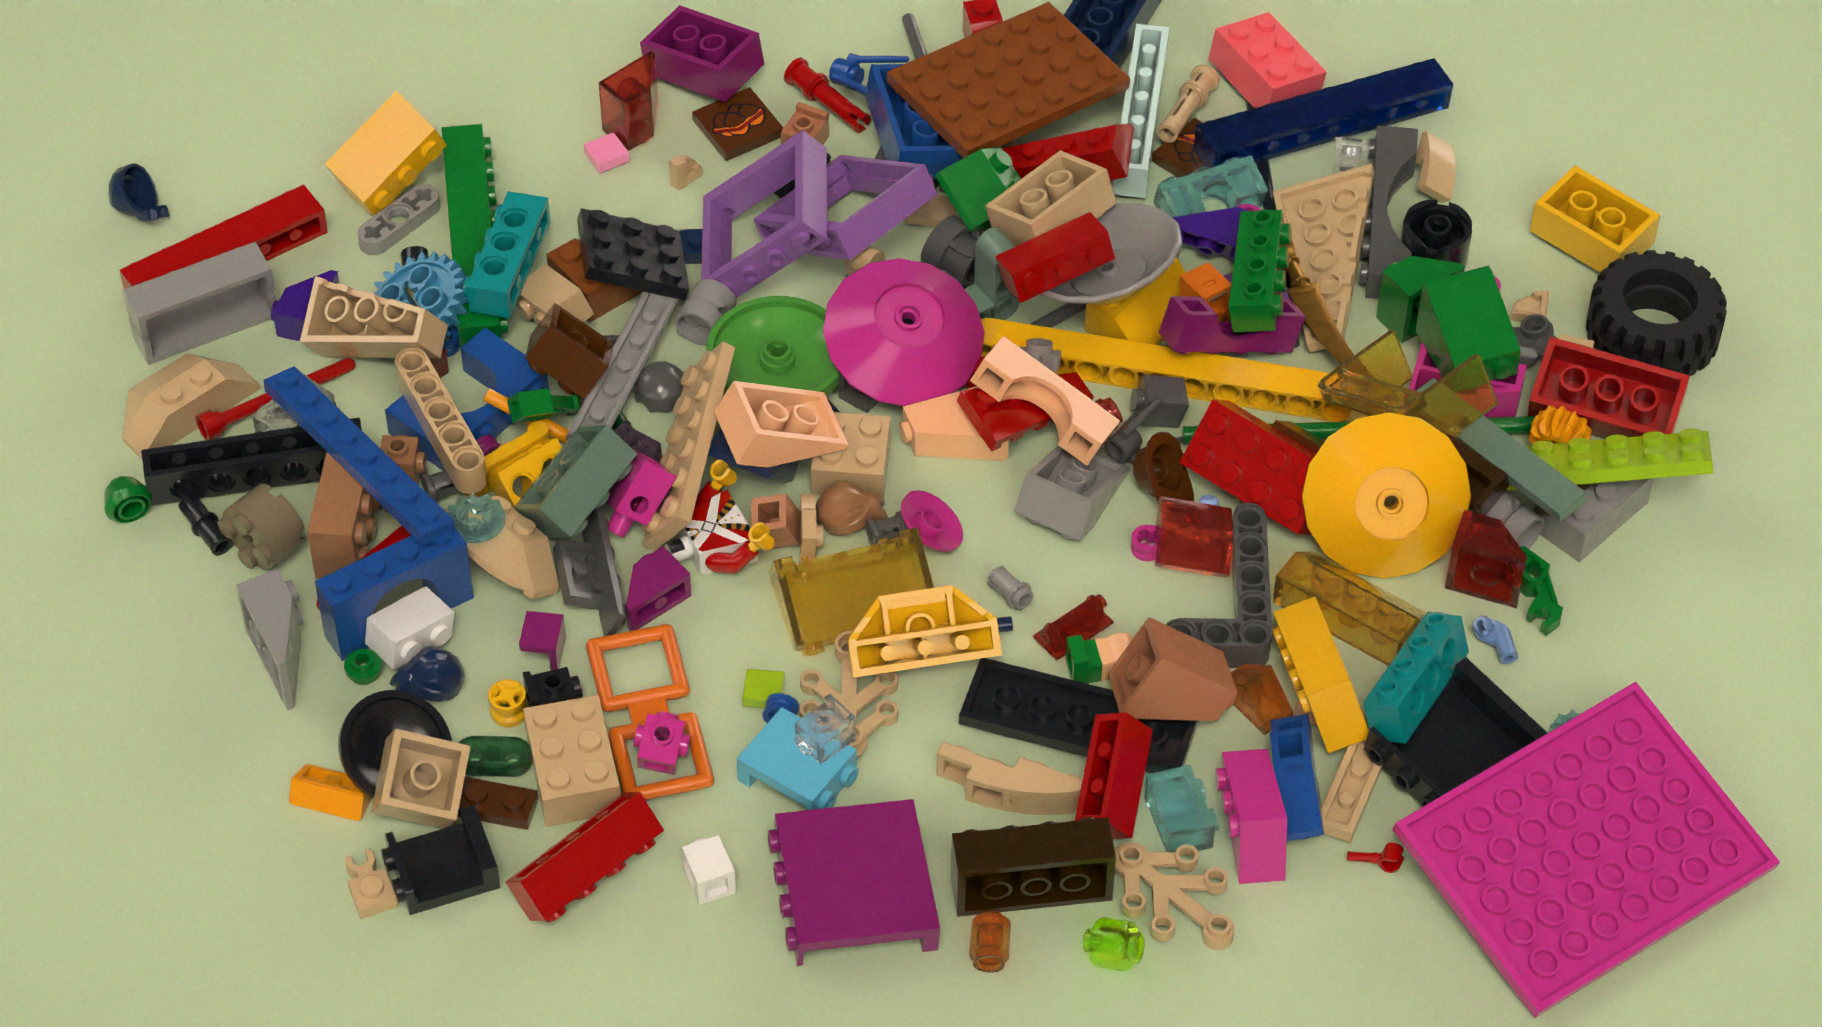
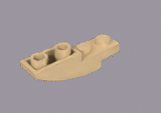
[936,742,1082,815]

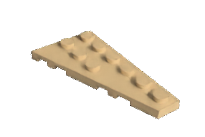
[1273,163,1375,353]

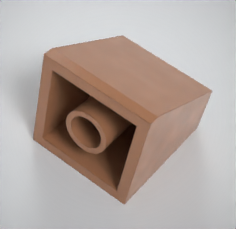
[1108,617,1238,721]

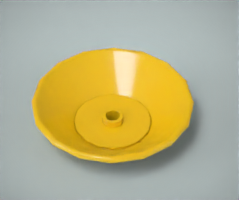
[1302,412,1471,579]

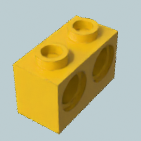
[486,438,562,508]

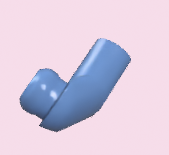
[1472,616,1518,664]

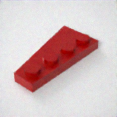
[957,372,1094,452]

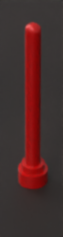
[195,358,356,440]

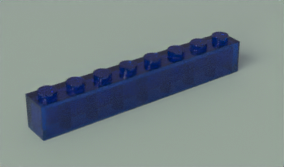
[1193,58,1454,176]

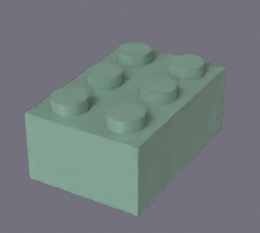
[514,425,637,538]

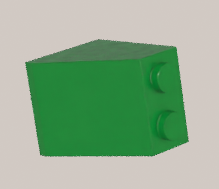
[1416,265,1521,391]

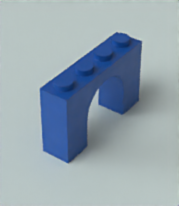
[385,328,549,471]
[315,527,474,661]

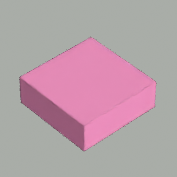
[584,132,630,173]

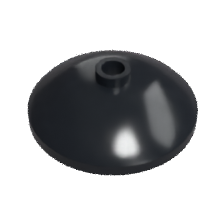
[338,690,452,798]

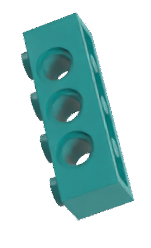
[463,191,551,318]
[1363,611,1469,744]

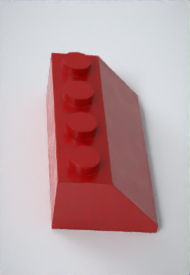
[1002,124,1134,181]

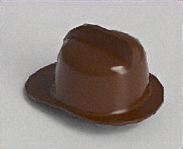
[1133,432,1194,517]

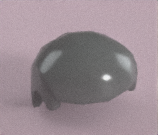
[634,361,684,413]

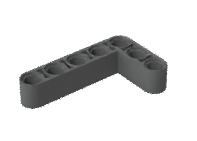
[1166,503,1273,669]

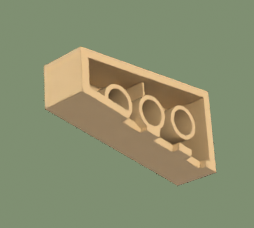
[300,276,448,358]

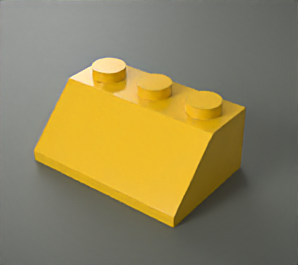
[324,91,447,216]
[1084,258,1186,345]

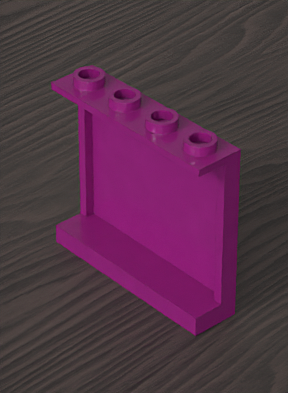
[768,799,940,966]

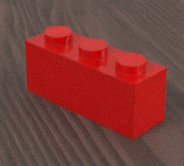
[995,212,1115,303]
[1075,712,1153,839]

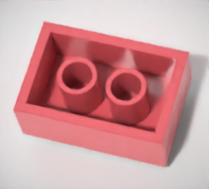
[1208,12,1327,120]

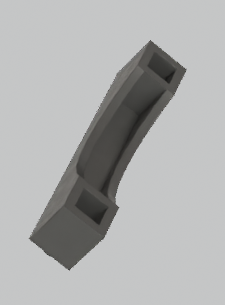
[1360,125,1418,299]

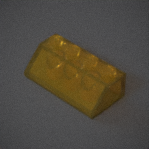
[1273,551,1426,666]

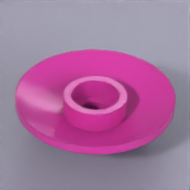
[901,490,963,552]

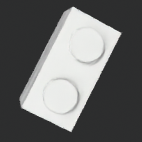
[365,586,454,670]

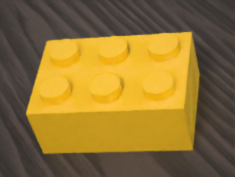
[1530,165,1660,272]

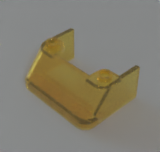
[1318,330,1498,438]

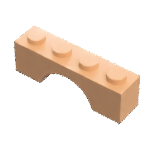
[970,336,1120,466]

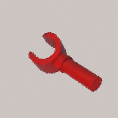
[1347,842,1404,873]

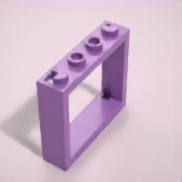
[701,130,827,298]
[753,155,937,261]

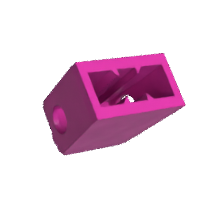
[606,449,677,538]

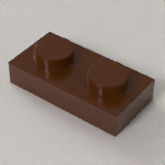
[457,777,539,830]

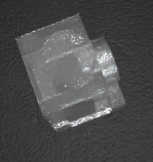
[794,694,856,764]

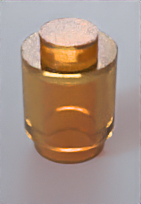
[969,911,1011,973]

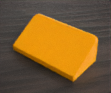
[289,764,372,821]

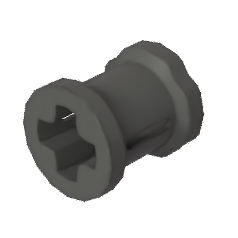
[420,470,464,503]
[865,511,910,551]

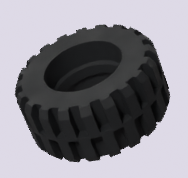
[1586,250,1727,376]

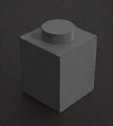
[1130,374,1189,428]

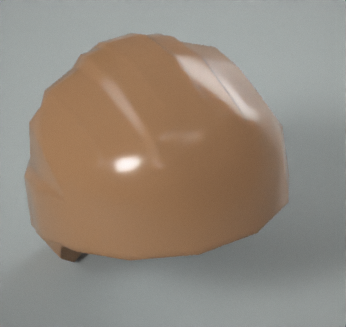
[816,481,888,536]

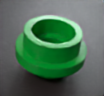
[344,649,382,685]

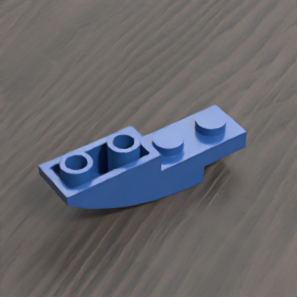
[1270,713,1324,841]

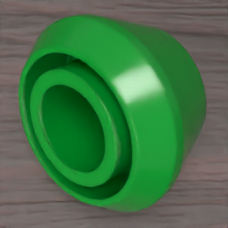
[104,476,152,523]

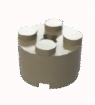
[217,484,306,570]

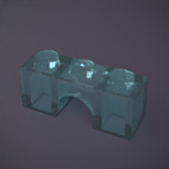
[1153,156,1268,217]

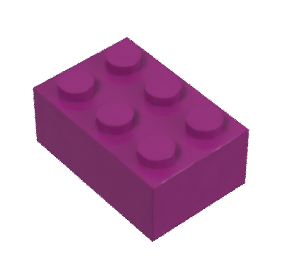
[640,5,765,102]

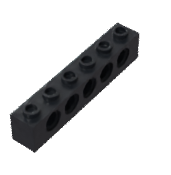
[141,417,362,505]

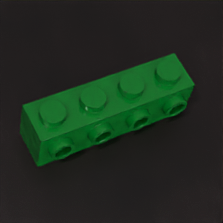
[1228,209,1292,332]

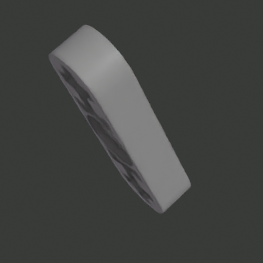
[357,184,440,255]

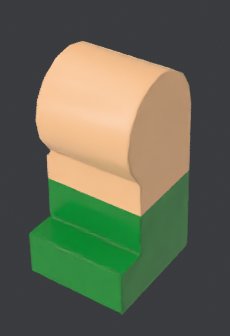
[1065,633,1133,684]

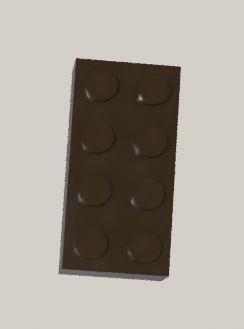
[951,817,1116,917]

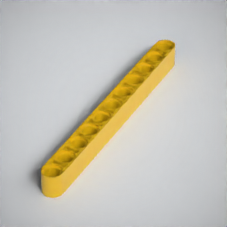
[981,318,1355,422]

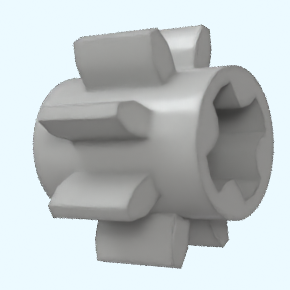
[1020,338,1061,372]

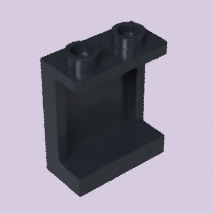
[381,805,500,915]

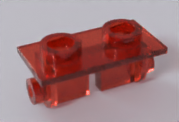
[1033,594,1114,661]

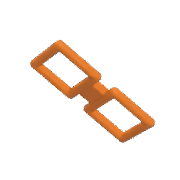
[586,624,714,800]

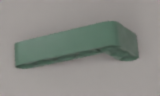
[903,227,1020,325]

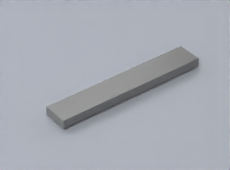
[565,291,678,441]

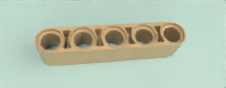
[395,347,487,494]

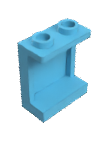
[737,707,859,810]

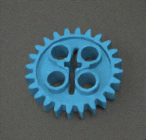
[372,252,468,336]

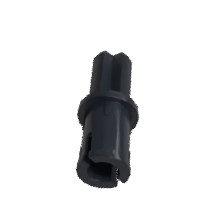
[178,494,233,556]

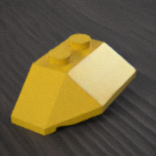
[847,585,1002,678]

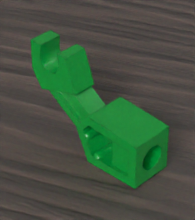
[507,388,581,424]
[1502,545,1563,636]

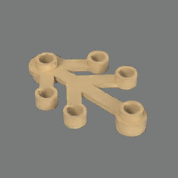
[799,631,898,757]
[1115,842,1235,950]

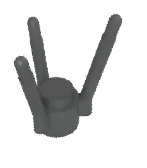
[1104,397,1183,464]

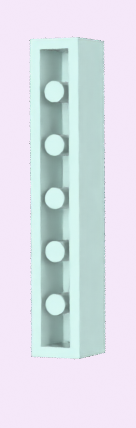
[1112,24,1169,198]

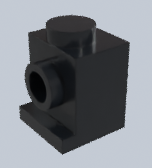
[523,667,583,707]

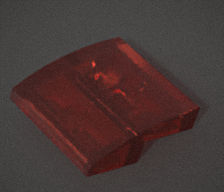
[1155,496,1233,578]

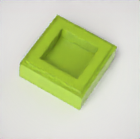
[742,669,785,708]

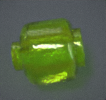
[1083,917,1145,972]

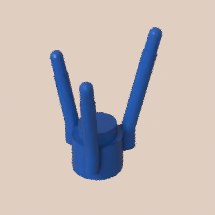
[829,53,909,95]

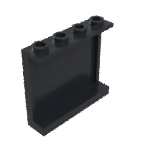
[1363,657,1548,807]

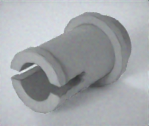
[987,566,1033,610]

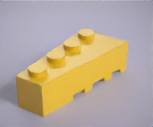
[1272,596,1369,754]

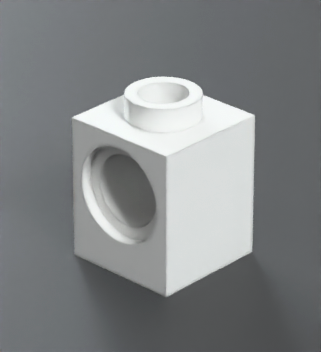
[682,835,736,905]

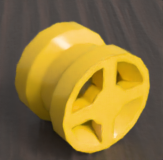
[488,679,528,728]

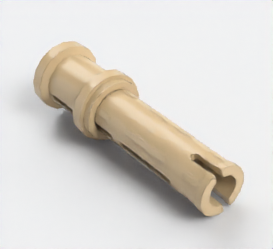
[1157,64,1220,143]

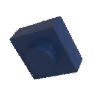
[680,229,702,264]

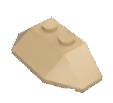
[122,353,261,459]
[444,496,560,599]

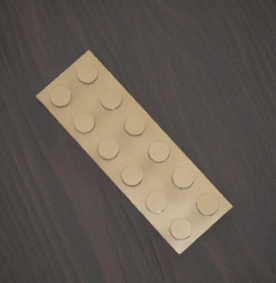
[642,341,735,551]

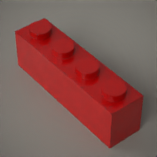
[505,792,664,923]

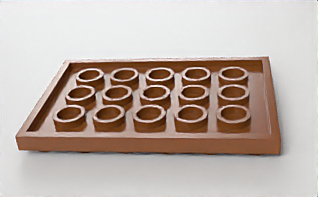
[886,2,1130,158]

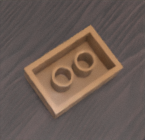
[307,452,382,579]

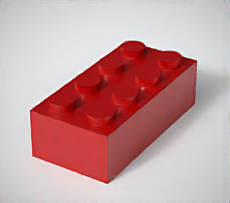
[1528,337,1690,438]
[1179,399,1316,535]

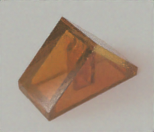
[1231,664,1293,735]

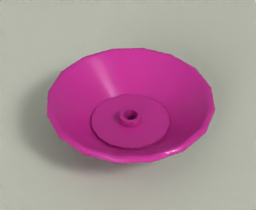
[823,258,985,406]

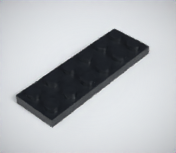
[959,658,1199,780]

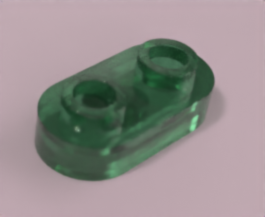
[458,736,532,777]

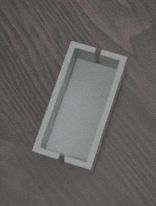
[123,242,277,365]

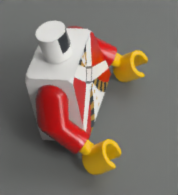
[665,460,775,575]

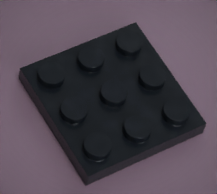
[577,208,689,301]

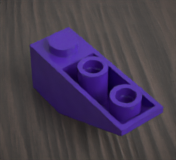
[1172,207,1249,264]

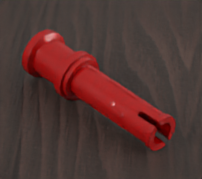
[784,57,871,133]

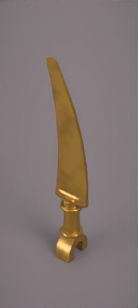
[1283,240,1374,385]

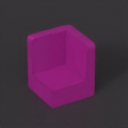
[519,611,566,670]

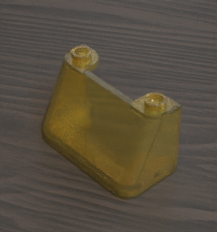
[768,527,934,656]

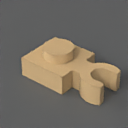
[799,494,823,562]
[345,849,398,919]

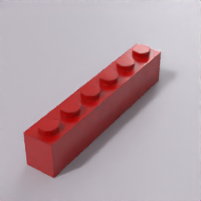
[119,184,328,289]

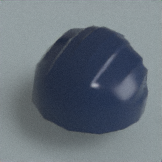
[108,163,169,222]
[389,646,465,701]

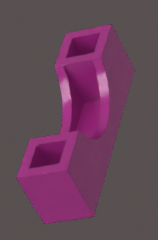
[1158,296,1305,355]

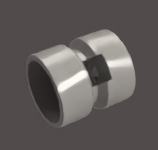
[675,279,736,345]
[1474,491,1545,553]

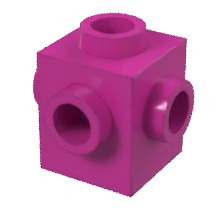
[633,712,691,775]

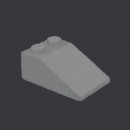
[1014,445,1130,541]
[236,569,303,711]

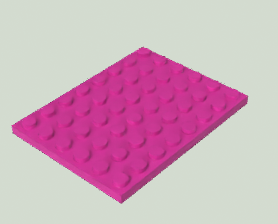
[1392,682,1780,1018]

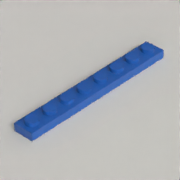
[264,366,455,546]

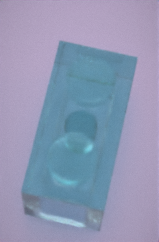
[1144,765,1219,852]

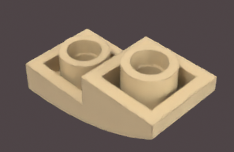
[1416,131,1455,203]

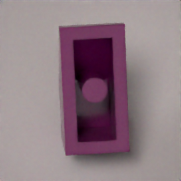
[626,546,692,631]

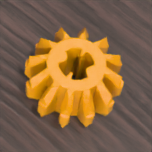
[1528,405,1592,444]

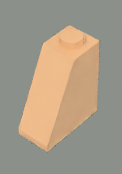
[898,386,1009,461]

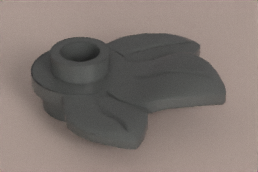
[1513,314,1557,369]

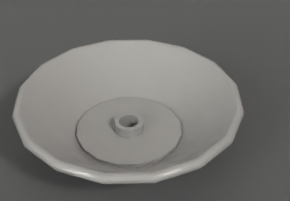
[1040,203,1182,305]

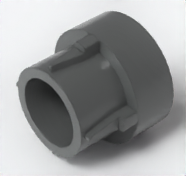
[921,215,981,286]

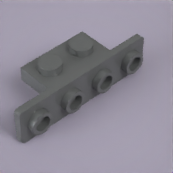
[553,506,627,636]

